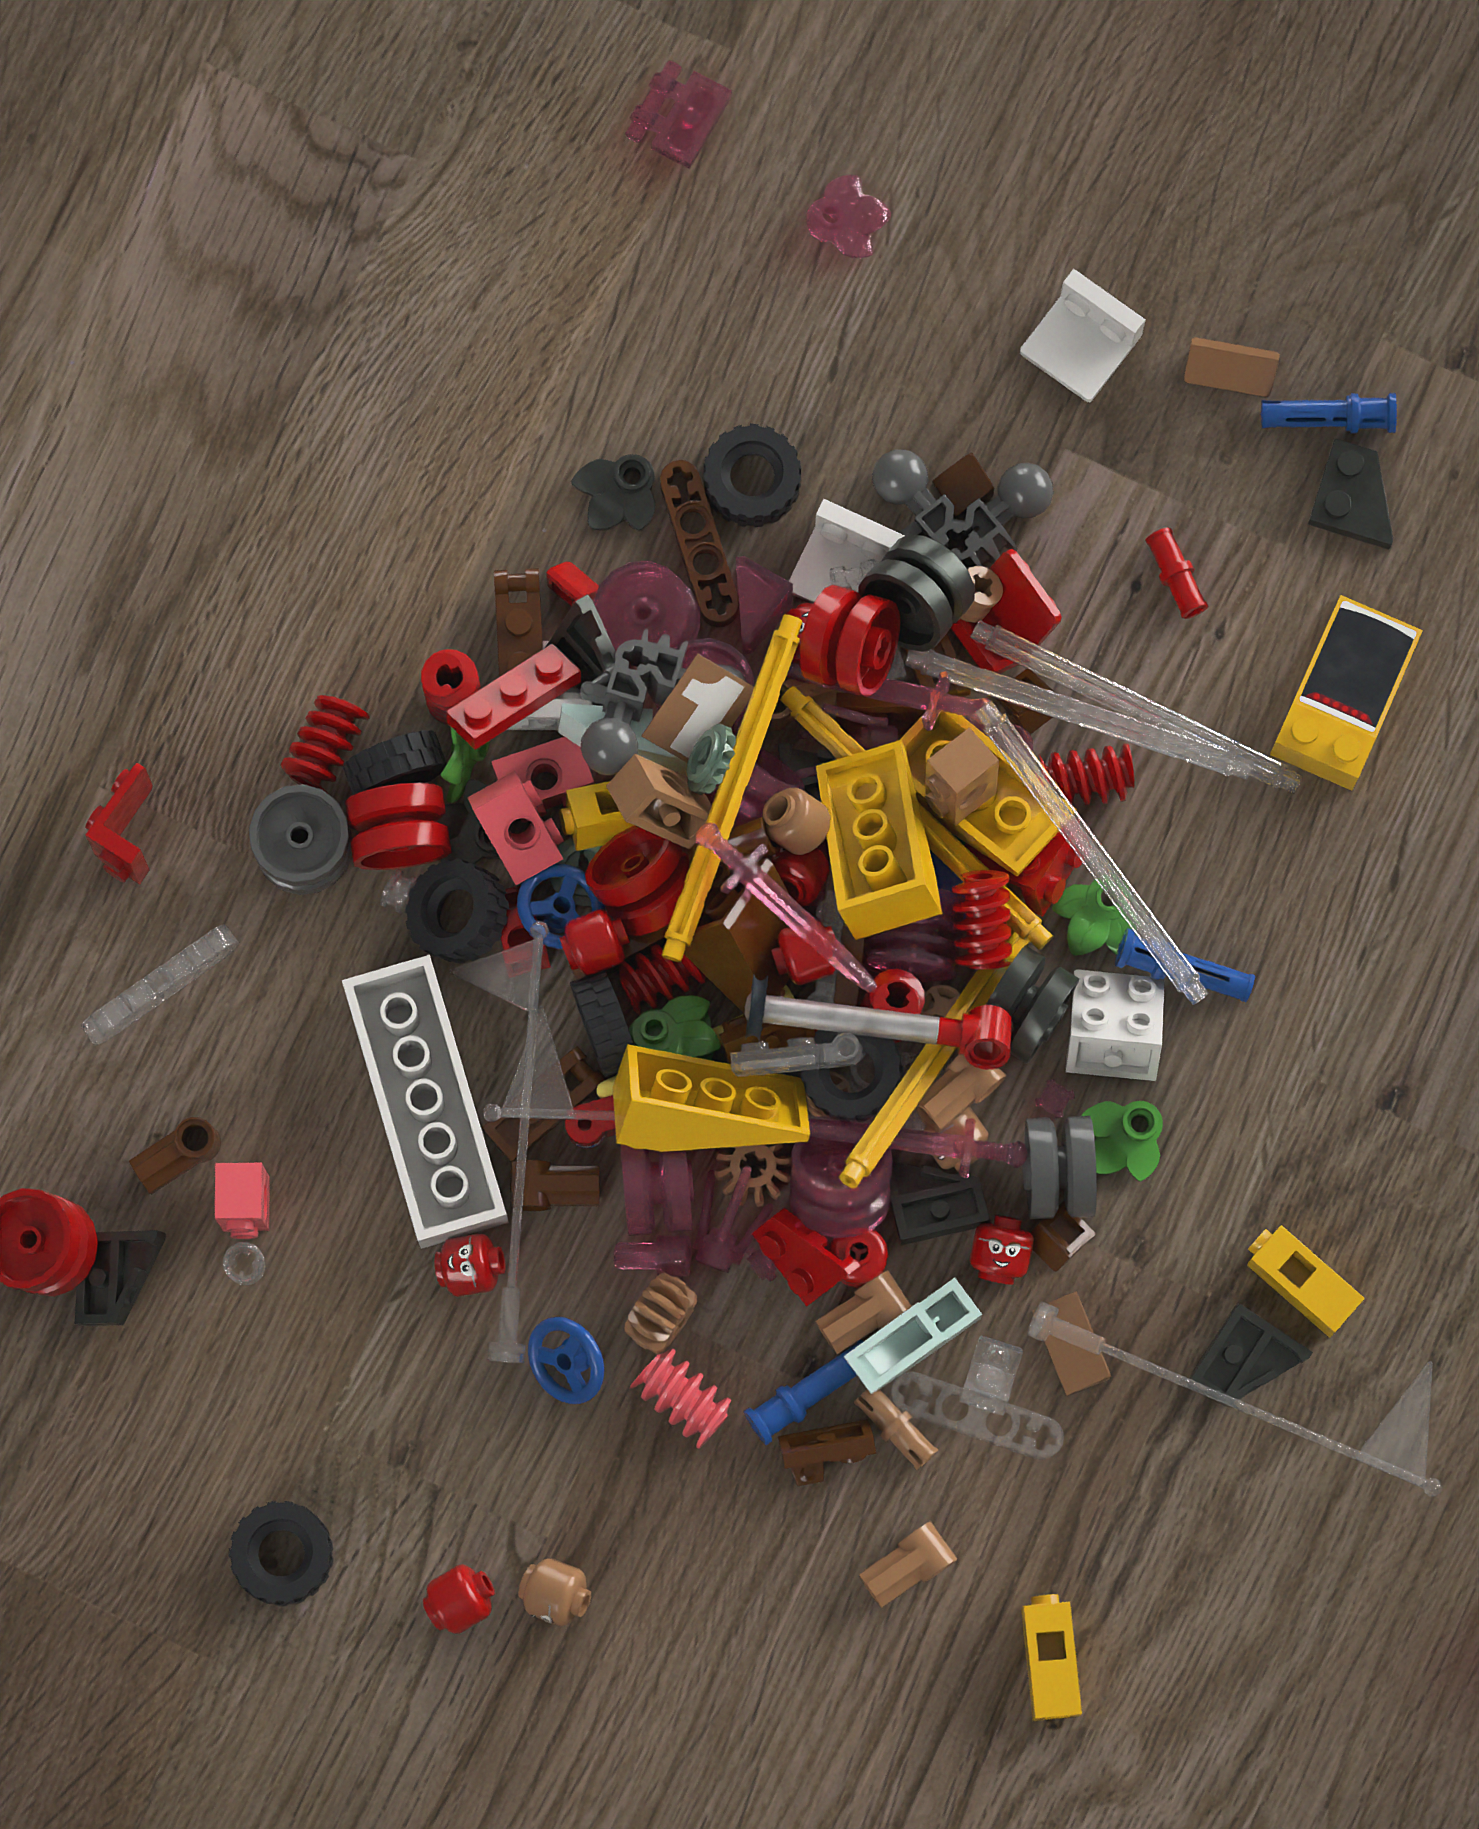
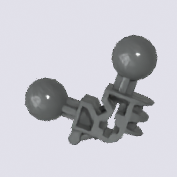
[872,449,1054,567]
[580,629,748,775]

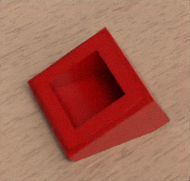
[546,561,600,607]

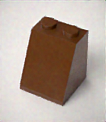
[684,858,804,1014]

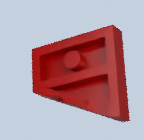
[751,1208,860,1307]

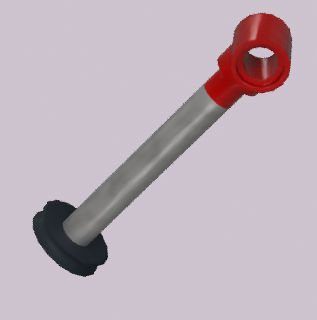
[745,975,1012,1070]

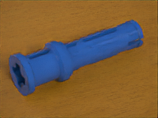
[1261,393,1397,433]
[1115,928,1255,1002]
[743,1339,863,1445]

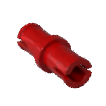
[1145,527,1208,619]

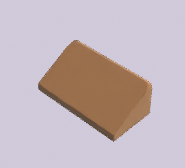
[1184,337,1280,397]
[1032,1291,1111,1397]

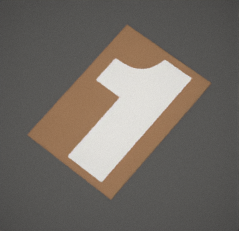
[641,654,754,763]

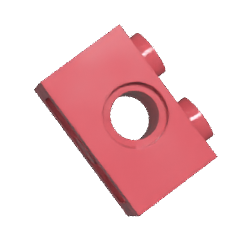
[491,737,595,823]
[467,771,564,885]
[215,1163,270,1239]

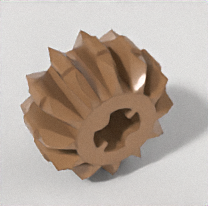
[715,1143,792,1207]
[625,1273,697,1354]

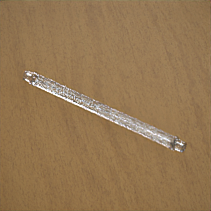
[970,620,1302,794]
[905,649,1253,780]
[975,701,1208,1005]

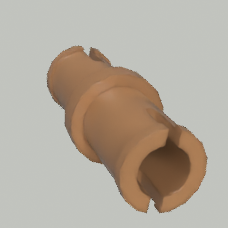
[854,1389,938,1470]

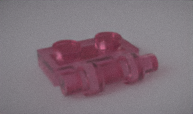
[625,60,732,169]

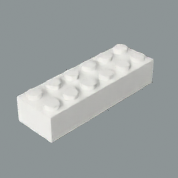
[342,955,509,1249]

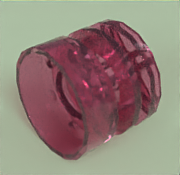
[863,889,965,982]

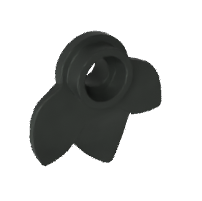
[571,454,656,531]
[436,779,515,864]

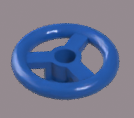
[517,863,605,949]
[528,1317,604,1404]

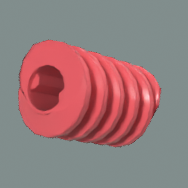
[629,1348,731,1449]

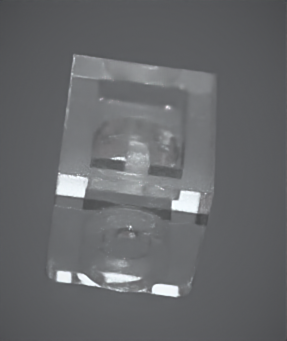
[959,1336,1023,1416]

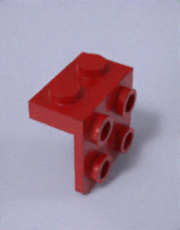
[951,549,1062,681]
[85,763,153,885]
[964,816,1088,917]

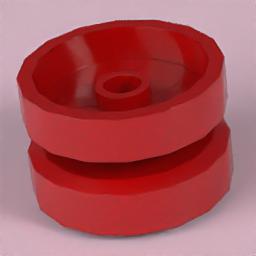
[799,585,900,697]
[345,783,451,870]
[585,825,689,936]
[0,1188,98,1297]

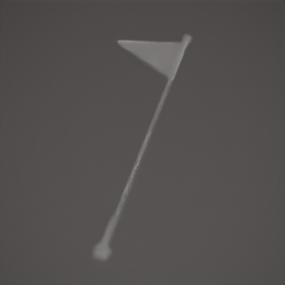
[450,921,549,1363]
[483,1006,924,1142]
[1027,1301,1442,1497]

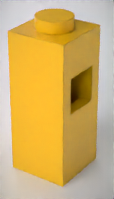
[559,781,634,851]
[1247,1225,1365,1338]
[1021,1594,1082,1721]

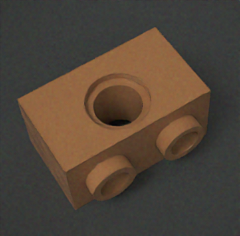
[925,727,999,826]
[606,754,712,849]

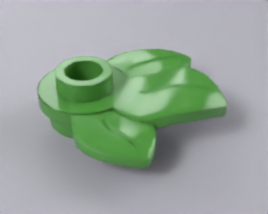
[441,727,490,803]
[1052,874,1138,956]
[632,995,721,1058]
[1081,1101,1163,1182]

